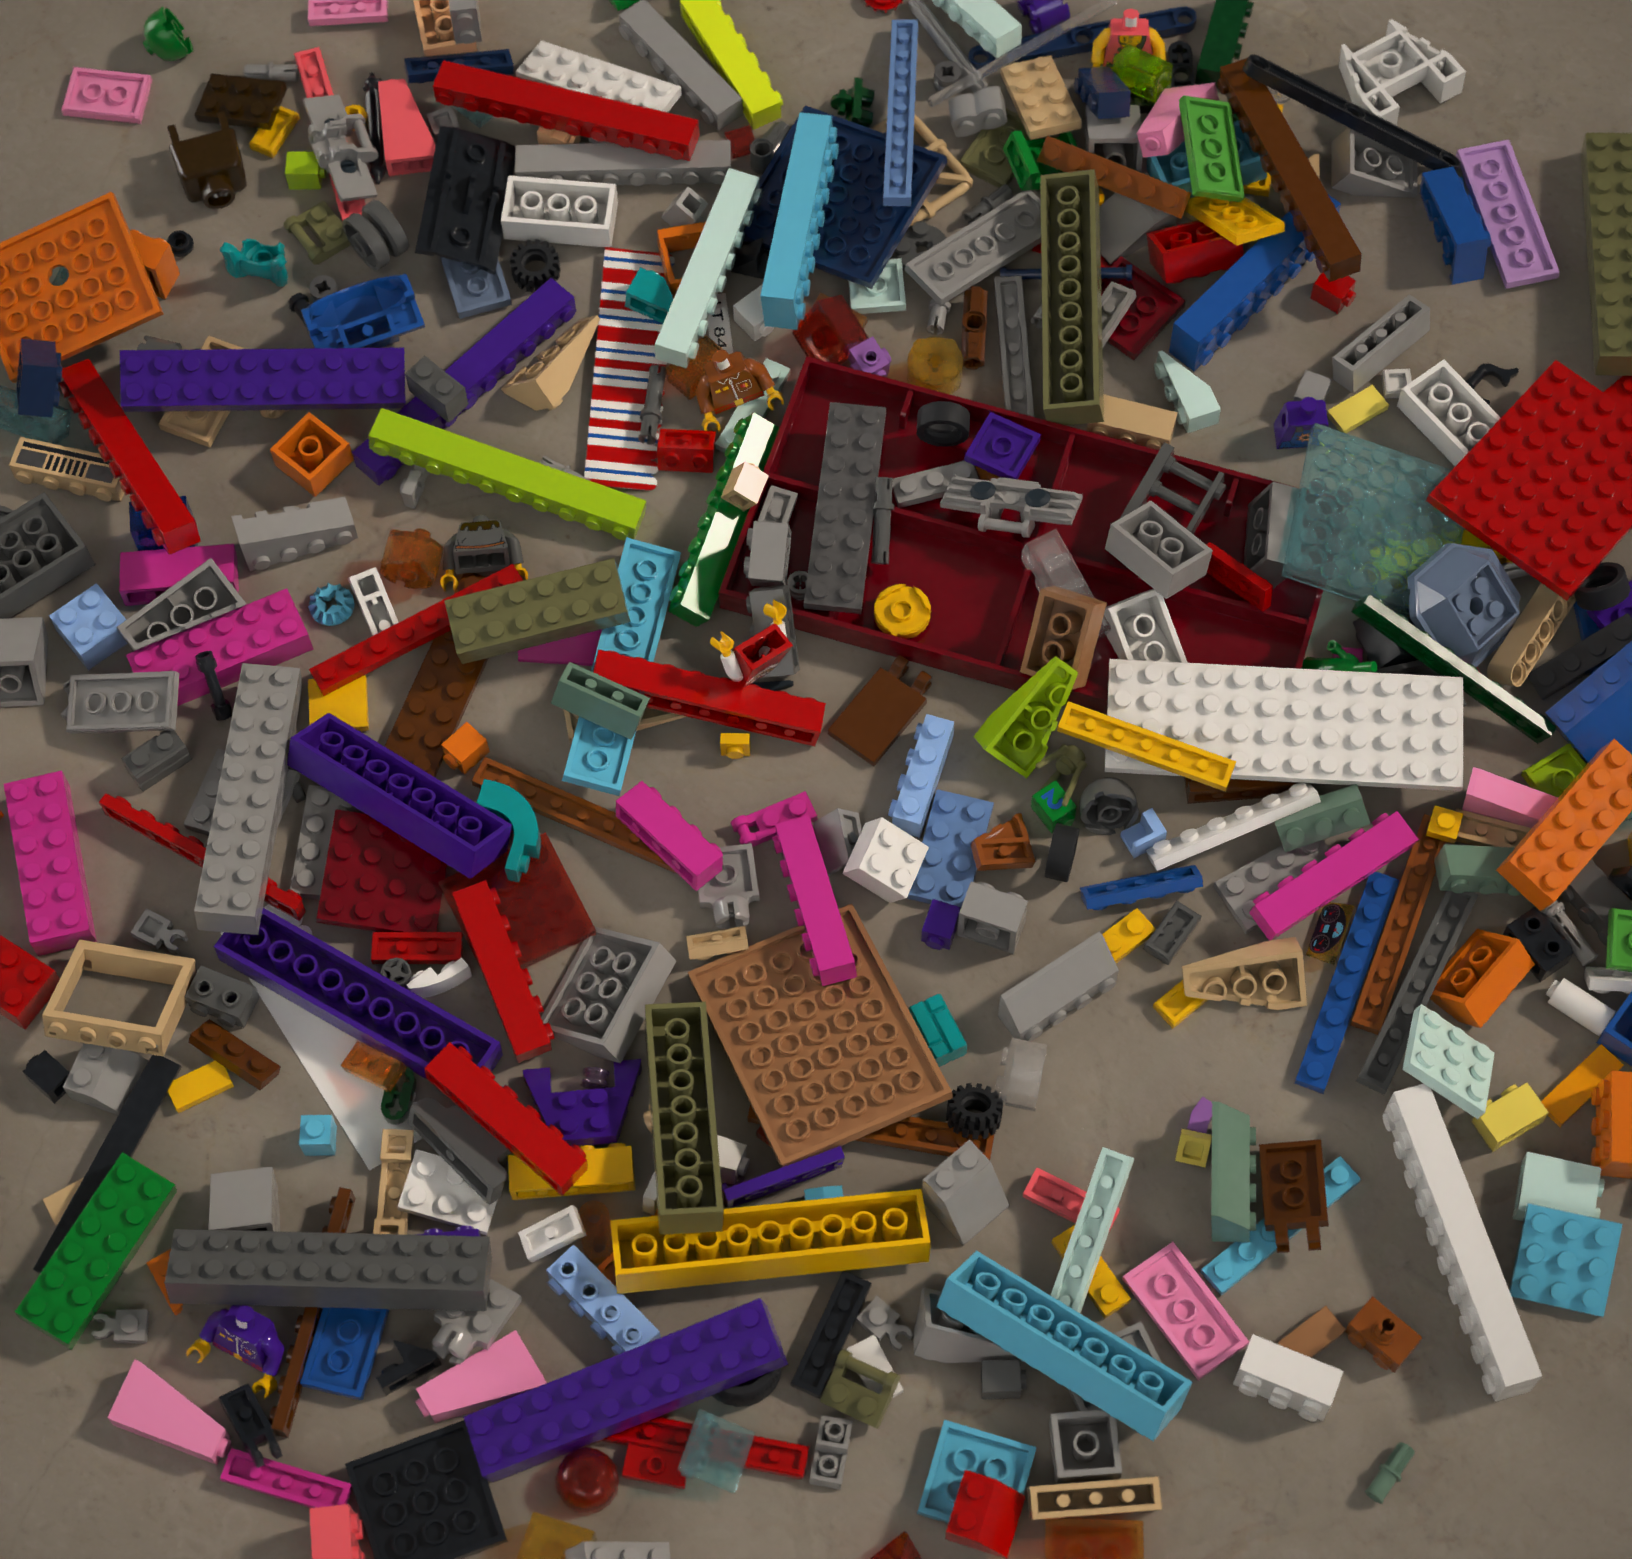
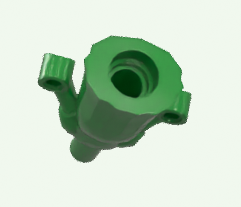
[1301,640,1377,673]

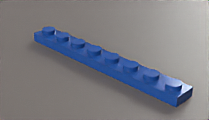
[1294,872,1399,1094]

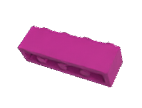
[616,781,723,891]

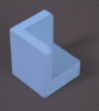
[1120,808,1167,858]

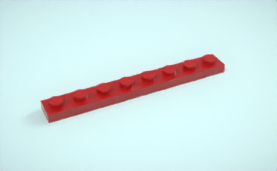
[309,564,523,696]
[99,793,306,921]

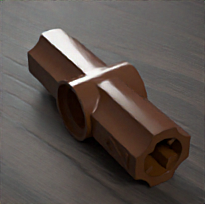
[960,286,988,370]

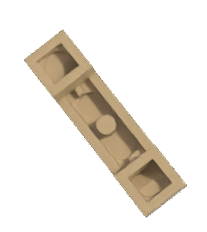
[373,1129,414,1235]

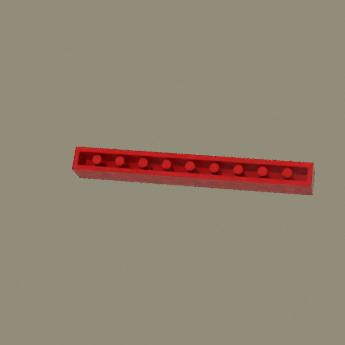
[433,60,700,161]
[58,358,201,555]

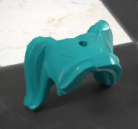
[220,239,288,287]

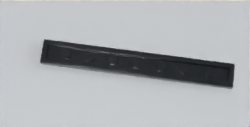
[33,1055,181,1274]

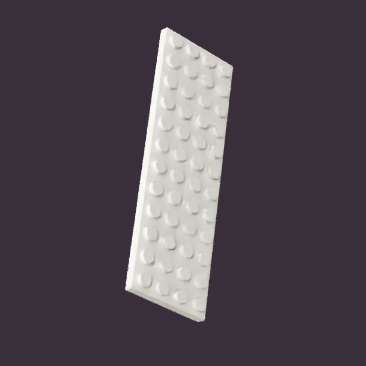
[1104,659,1463,791]

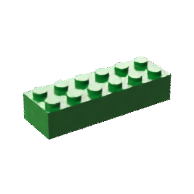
[15,1152,177,1350]

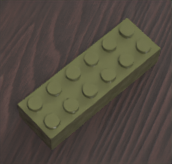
[445,558,631,664]

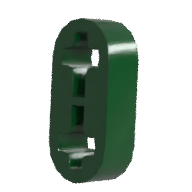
[381,1065,416,1125]

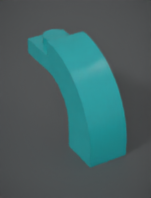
[476,779,541,882]

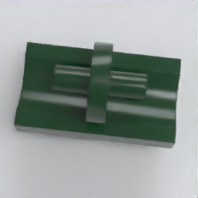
[830,77,874,128]

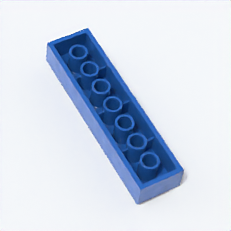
[1169,194,1341,371]

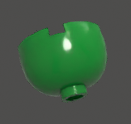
[143,6,193,61]

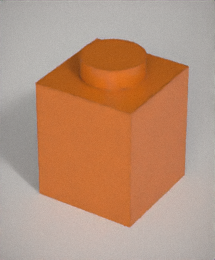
[441,722,490,775]

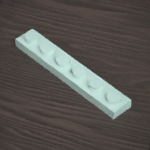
[1050,1147,1134,1313]

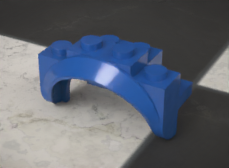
[301,273,425,348]

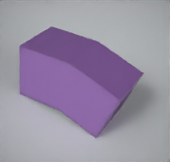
[1187,1096,1212,1134]

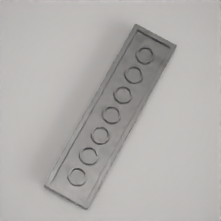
[804,402,886,614]

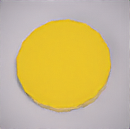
[874,584,931,639]

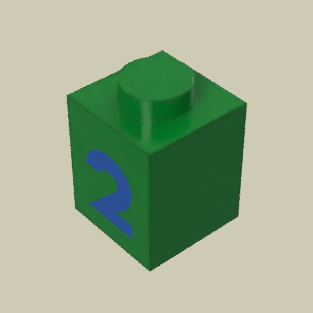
[1031,780,1077,834]

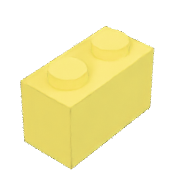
[1471,1083,1549,1152]

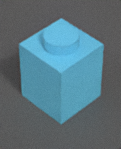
[299,1115,337,1156]

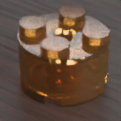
[380,528,443,589]

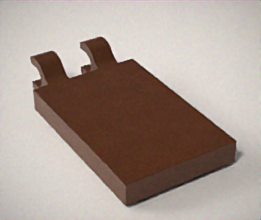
[828,655,932,767]
[1259,1139,1329,1253]

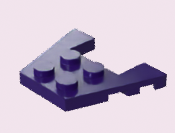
[523,1059,642,1146]

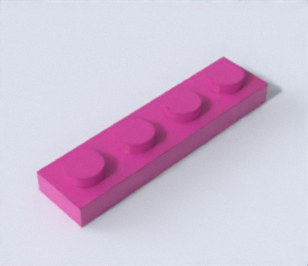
[220,1448,352,1508]

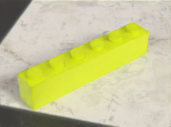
[680,0,783,130]

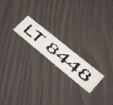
[707,293,733,361]

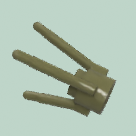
[1036,744,1087,807]

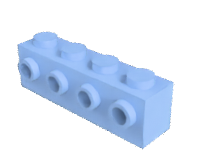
[888,714,954,838]
[546,1244,661,1355]

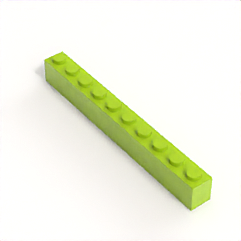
[369,408,647,540]

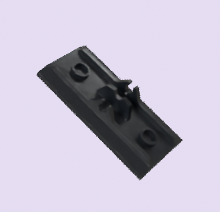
[415,126,516,275]

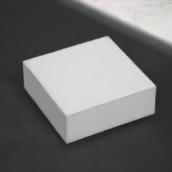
[1381,369,1412,399]

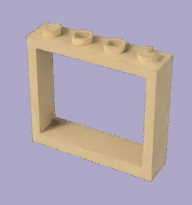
[42,939,197,1056]

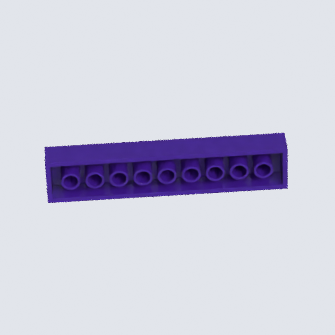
[120,348,406,412]
[214,908,503,1079]
[464,1298,788,1483]

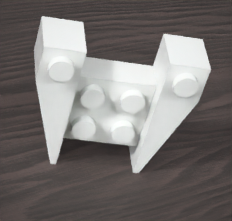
[1339,19,1466,125]

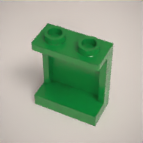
[1003,131,1077,191]

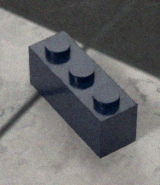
[1074,66,1131,119]

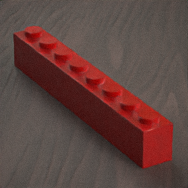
[593,650,826,747]

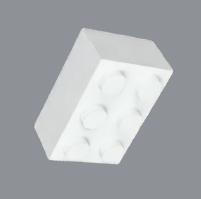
[1233,1334,1344,1422]

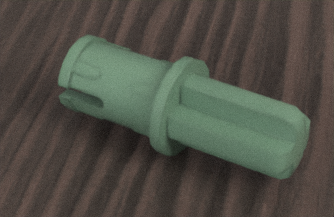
[1365,1442,1415,1504]

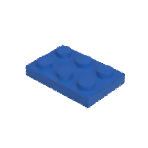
[300,1307,389,1401]

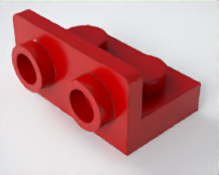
[657,429,716,473]

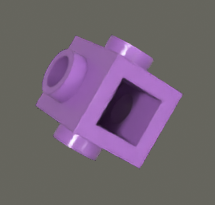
[848,336,891,377]

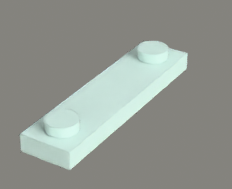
[715,358,791,453]

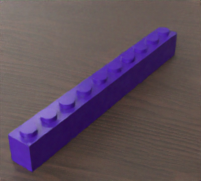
[352,278,576,486]

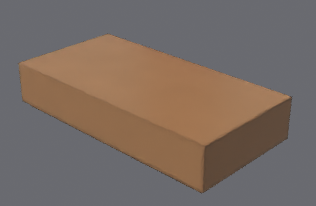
[1277,1306,1346,1358]

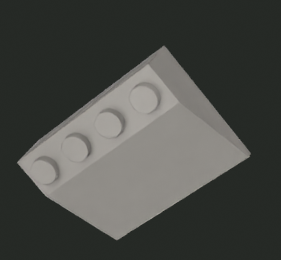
[541,926,676,1063]

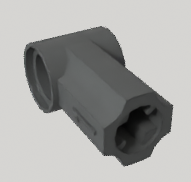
[750,121,791,174]

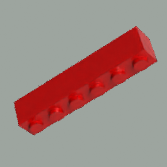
[452,880,555,1063]
[424,1042,588,1196]

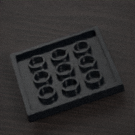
[345,1420,508,1559]

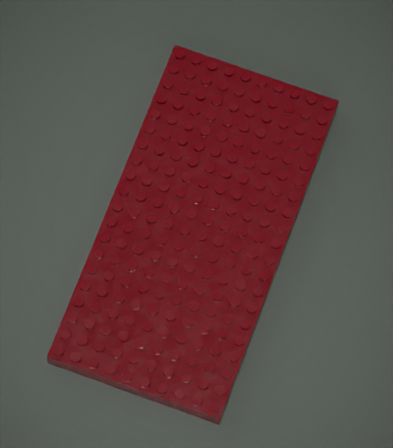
[719,356,1349,715]

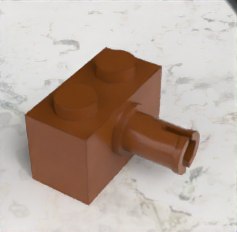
[1345,1296,1423,1373]

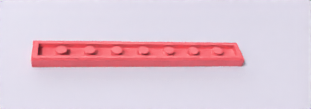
[294,47,366,222]

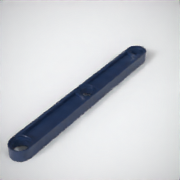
[968,6,1197,72]

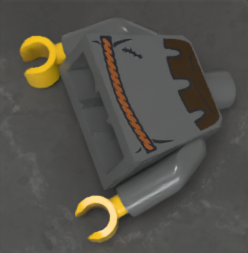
[440,515,528,592]

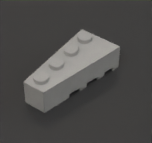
[231,497,358,571]

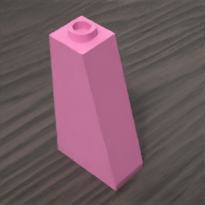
[1137,83,1219,158]
[1462,767,1558,828]
[415,1330,547,1423]
[107,1359,231,1465]

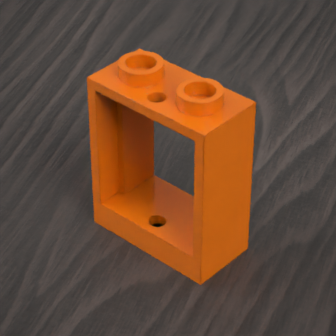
[657,222,706,298]

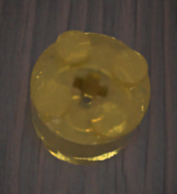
[907,337,963,395]

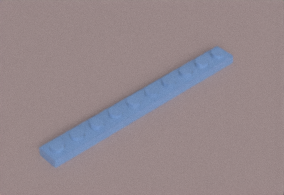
[883,19,918,206]

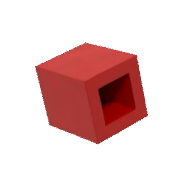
[1310,273,1356,314]

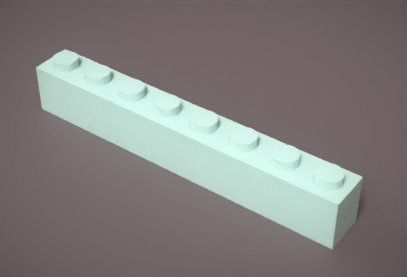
[655,168,763,368]

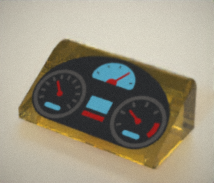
[1306,902,1355,965]

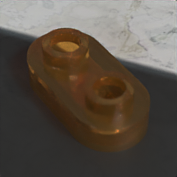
[578,1200,613,1263]

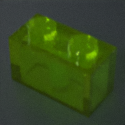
[1113,44,1173,103]

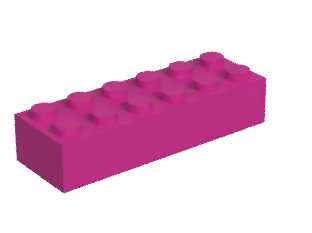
[126,588,314,706]
[4,770,97,956]

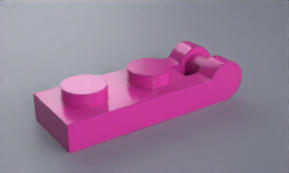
[730,791,818,847]

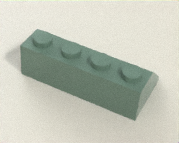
[1211,1101,1256,1242]

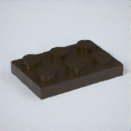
[194,73,287,130]

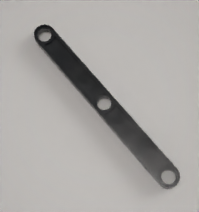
[1242,54,1461,171]

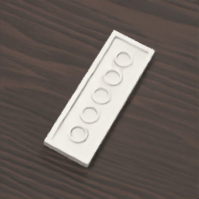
[516,40,682,112]

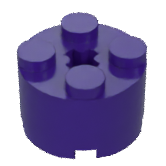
[1017,0,1070,34]

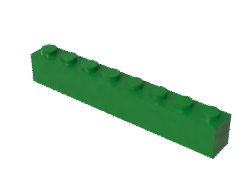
[668,413,780,627]

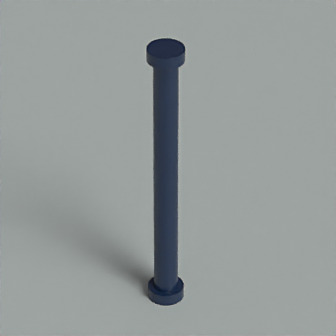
[1000,264,1133,281]

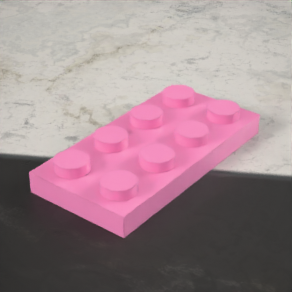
[1122,1242,1249,1380]

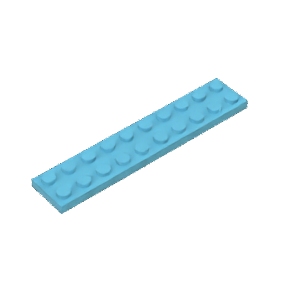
[562,537,681,796]

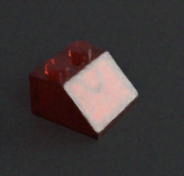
[792,295,869,365]

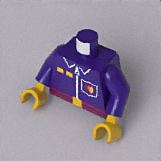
[186,1305,284,1398]

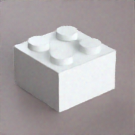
[842,817,929,903]

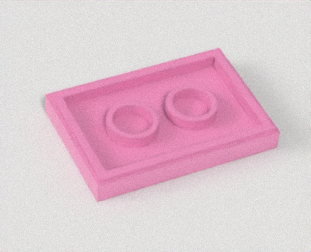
[62,67,152,124]

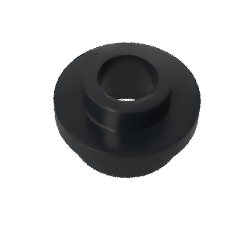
[167,230,194,257]

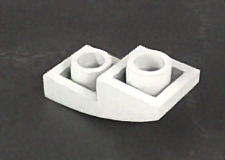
[406,957,472,998]

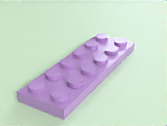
[1456,139,1560,289]

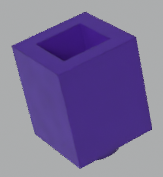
[921,899,961,950]

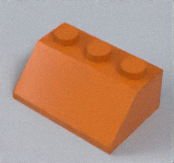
[1430,929,1535,1028]

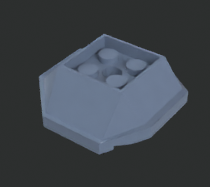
[1407,543,1521,667]

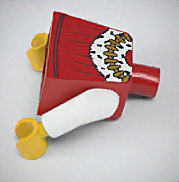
[710,600,793,687]

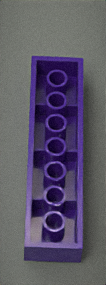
[287,713,512,879]

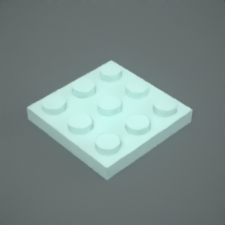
[1403,1004,1495,1119]

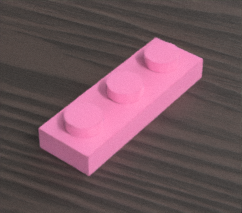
[308,0,388,26]

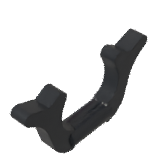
[1466,363,1519,405]

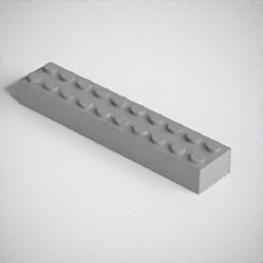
[194,663,303,935]

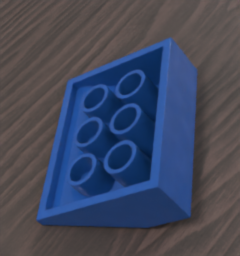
[1545,641,1632,764]

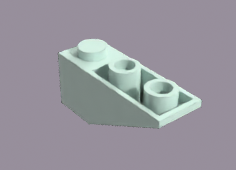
[1154,350,1221,433]

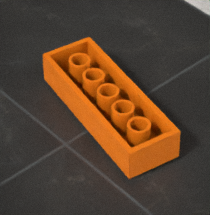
[1496,739,1632,911]

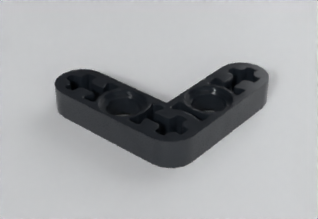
[1127,41,1195,113]

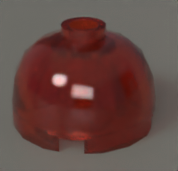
[555,1447,619,1513]

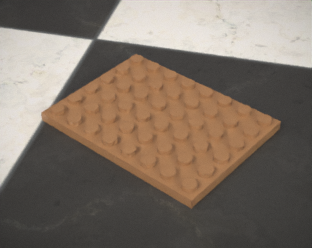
[688,903,953,1168]

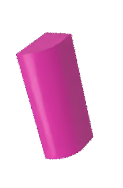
[119,544,239,606]

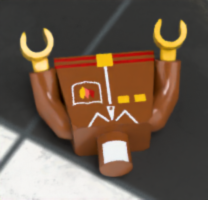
[696,350,784,432]

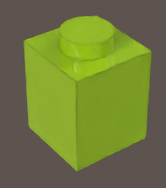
[285,151,327,189]

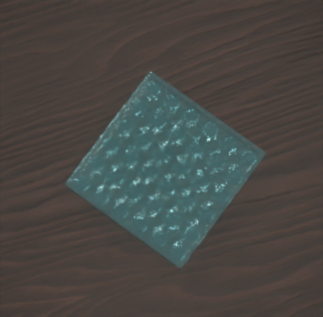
[1282,423,1464,619]

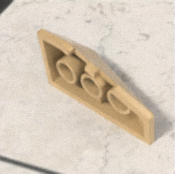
[501,315,600,411]
[1182,937,1307,1010]

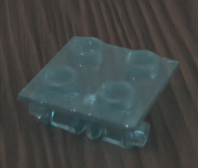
[678,1409,755,1494]

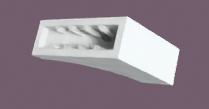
[642,1135,750,1215]

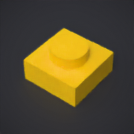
[720,733,751,759]
[1426,805,1463,844]

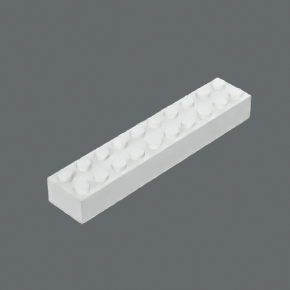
[1383,1083,1542,1402]

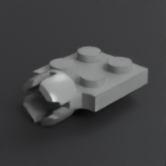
[698,843,760,930]
[432,1279,521,1364]

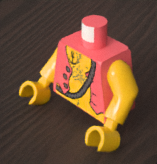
[1090,9,1169,85]

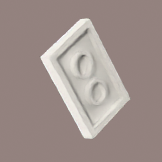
[397,1149,498,1236]

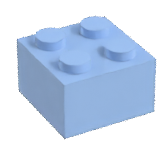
[49,583,128,670]

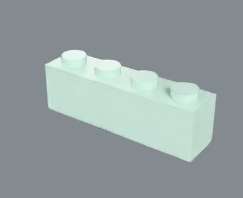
[932,0,1022,58]

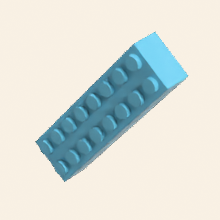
[760,112,839,330]
[936,1251,1192,1441]

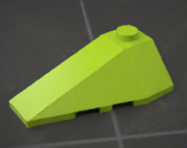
[973,656,1078,779]

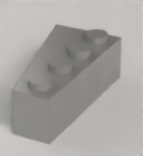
[116,558,246,651]

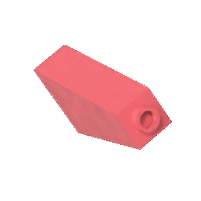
[378,79,436,176]

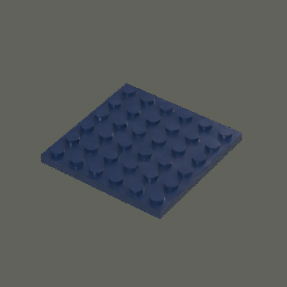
[743,105,947,289]

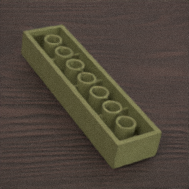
[645,1002,724,1235]

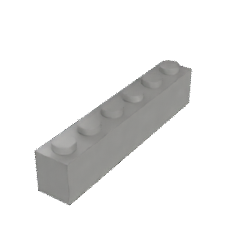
[619,0,743,131]

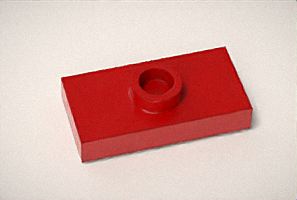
[622,1444,691,1489]

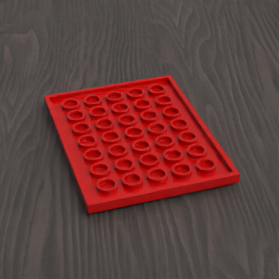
[1426,360,1632,601]

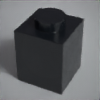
[22,1050,70,1104]

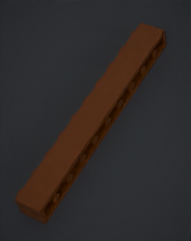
[1217,58,1362,282]

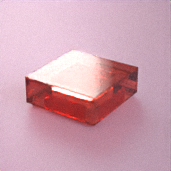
[724,125,755,159]

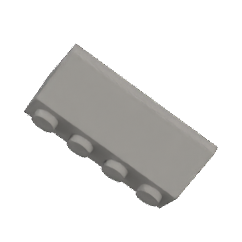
[998,931,1119,1044]

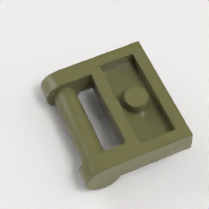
[284,201,351,265]
[819,1349,900,1429]

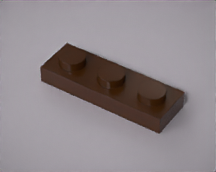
[188,1019,281,1090]

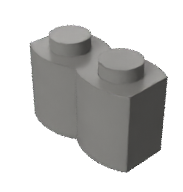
[948,86,1007,137]

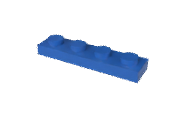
[1080,865,1204,910]

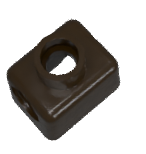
[167,111,247,209]

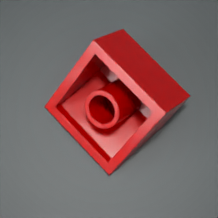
[945,1469,1026,1559]

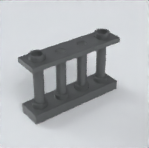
[1120,442,1226,534]

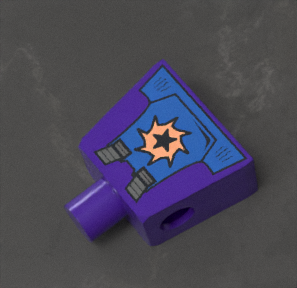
[1274,397,1330,449]

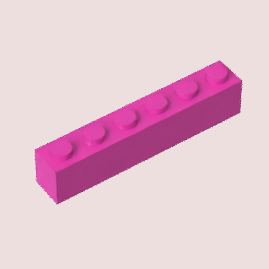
[1249,811,1419,941]
[772,815,857,986]

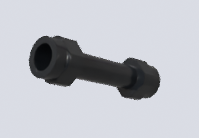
[195,651,232,721]

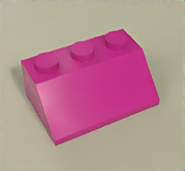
[518,629,602,666]

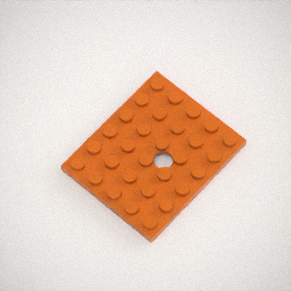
[0,191,164,383]

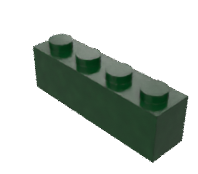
[1195,0,1254,89]

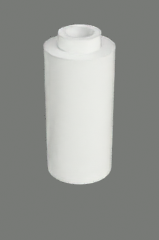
[1546,978,1616,1037]

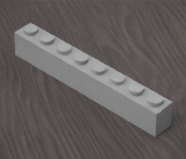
[515,140,731,186]

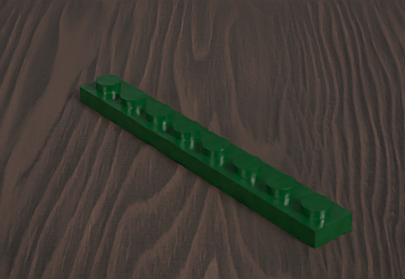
[1351,594,1557,744]

